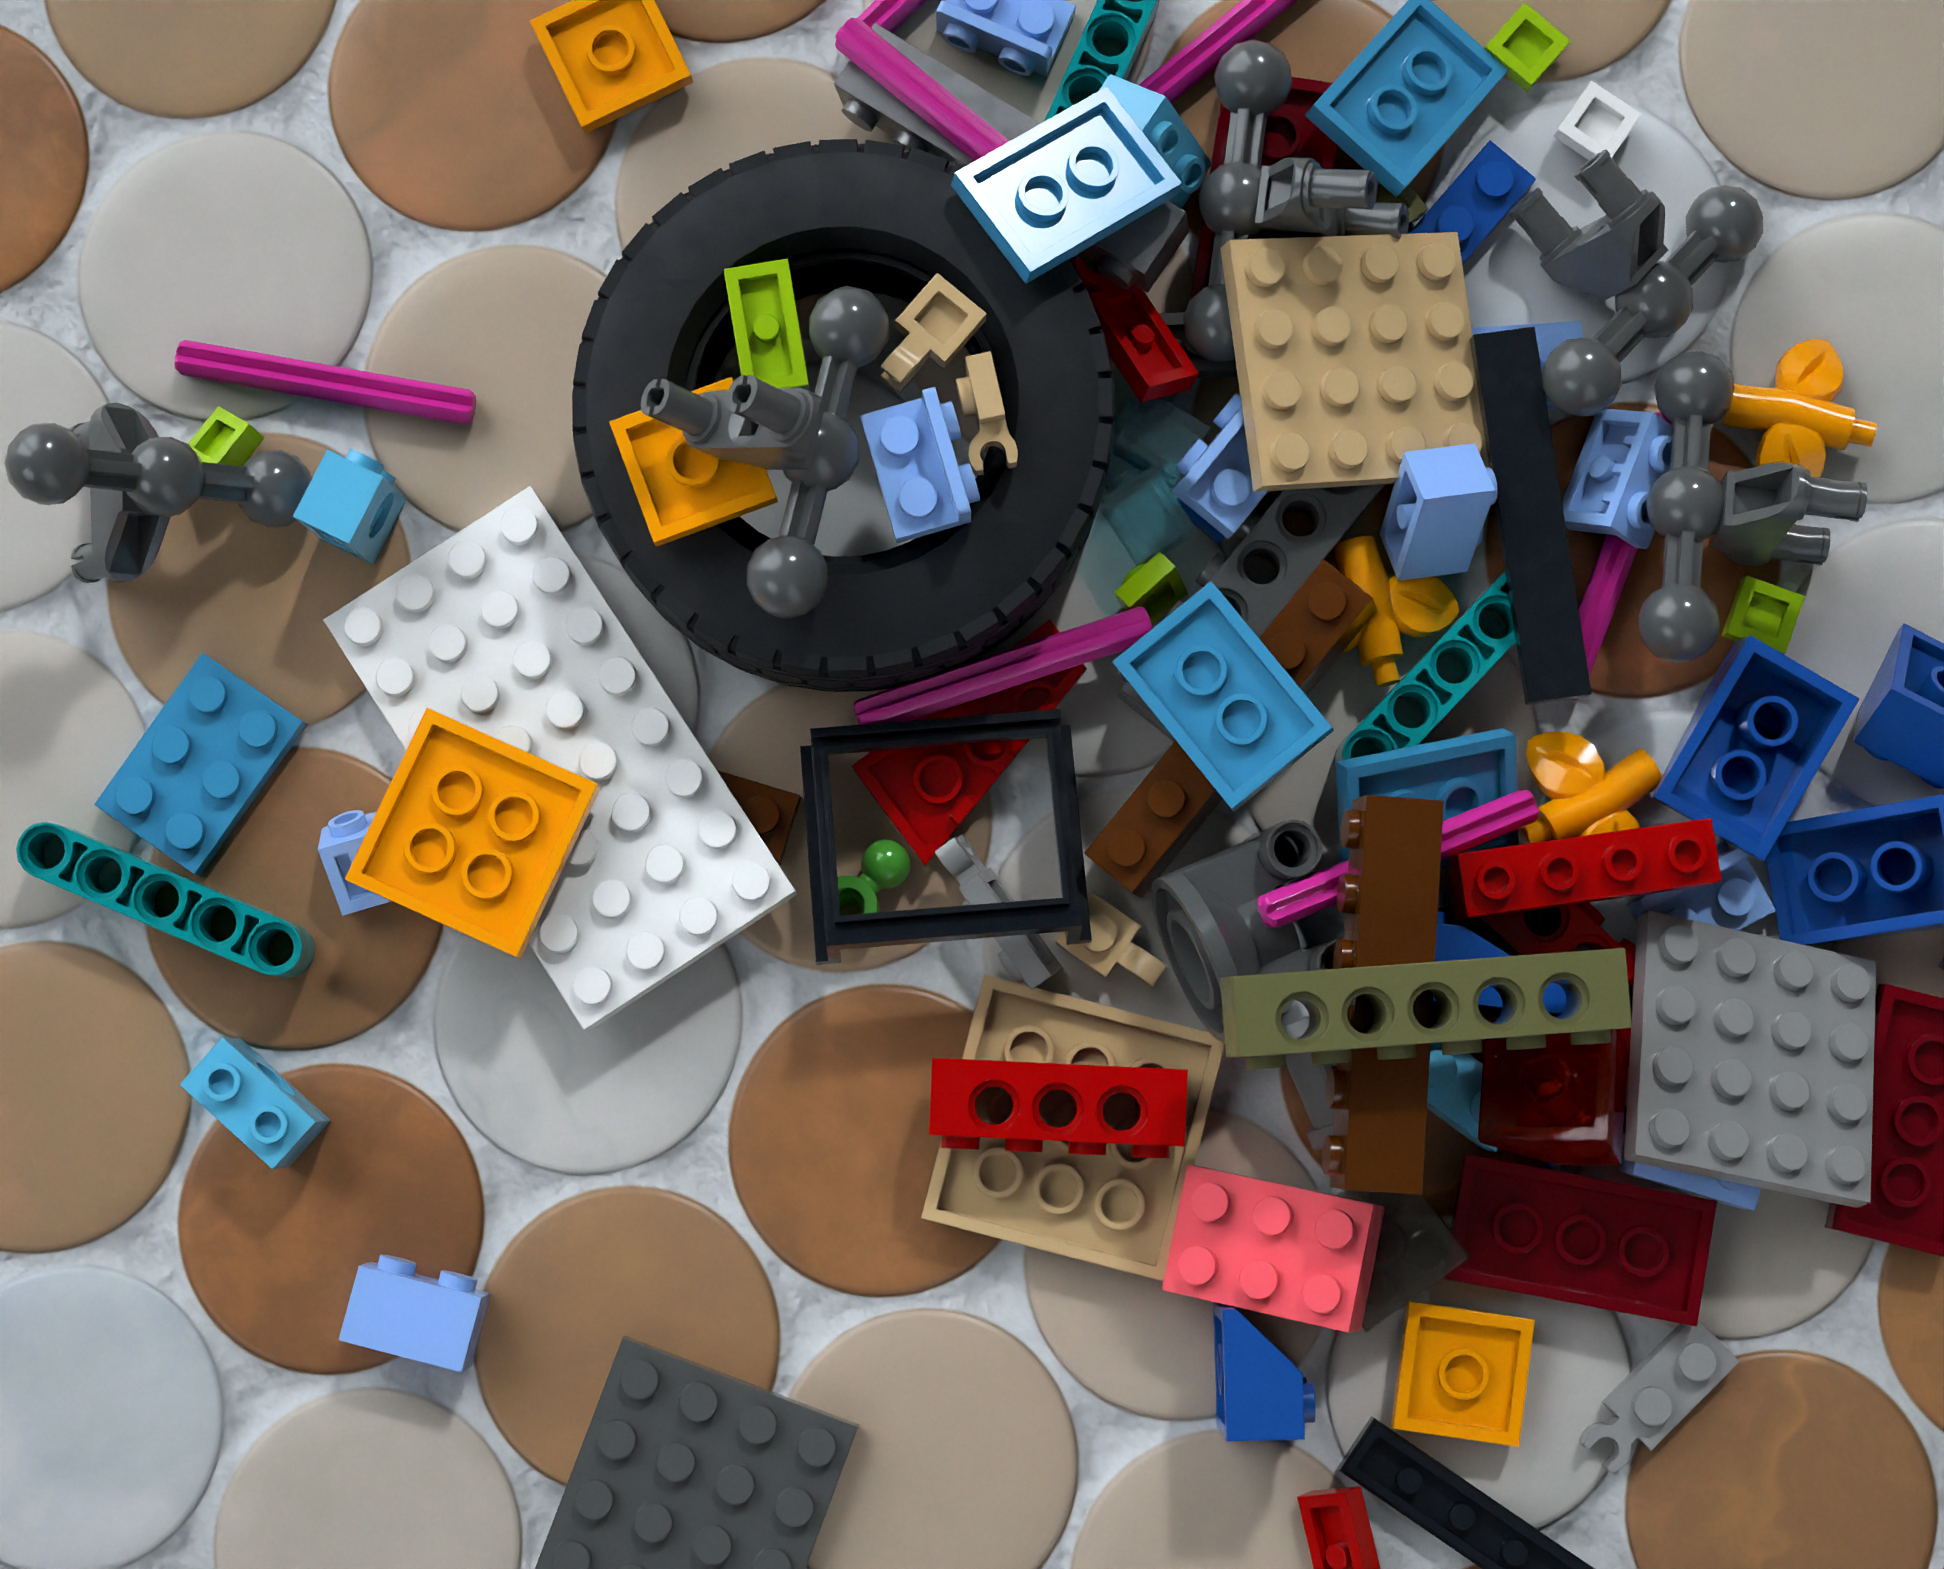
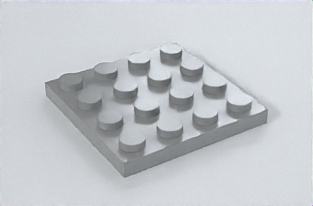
[1624,911,1876,1208]

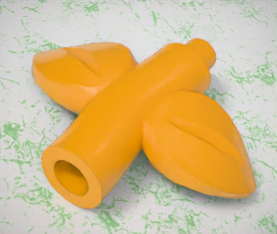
[1721,339,1877,478]
[1333,536,1460,687]
[1518,731,1662,844]

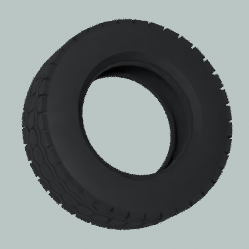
[572,139,1115,692]

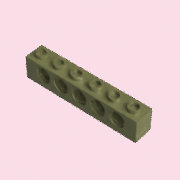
[1220,948,1632,1070]

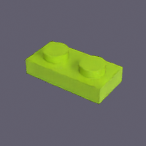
[724,259,810,391]

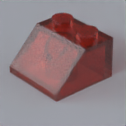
[1478,1018,1628,1165]

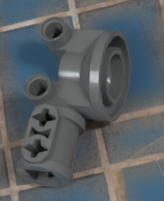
[1151,819,1344,1150]

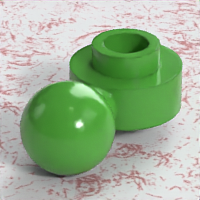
[838,839,911,914]

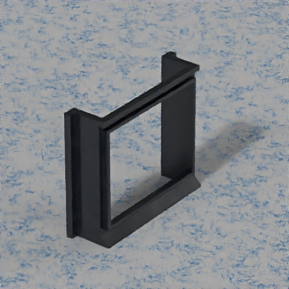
[800,709,1092,965]

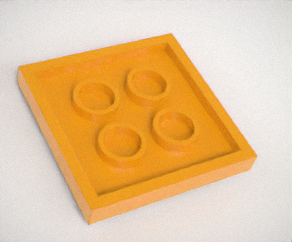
[345,708,601,959]

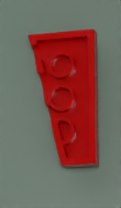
[851,620,1087,867]

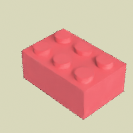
[1162,1164,1385,1333]

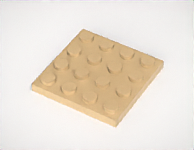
[1220,232,1489,492]
[921,974,1225,1281]

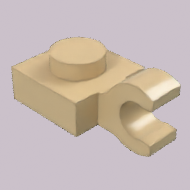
[880,273,987,393]
[955,351,1018,476]
[1055,891,1167,988]

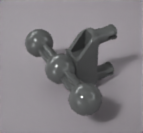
[1183,39,1409,362]
[1508,149,1763,416]
[641,286,890,619]
[1638,350,1867,663]
[4,403,312,583]

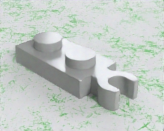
[935,834,1063,990]
[1579,1319,1740,1473]

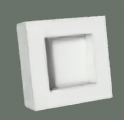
[1553,80,1642,160]

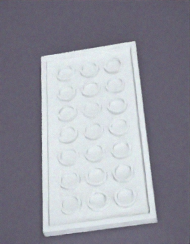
[323,486,798,1032]

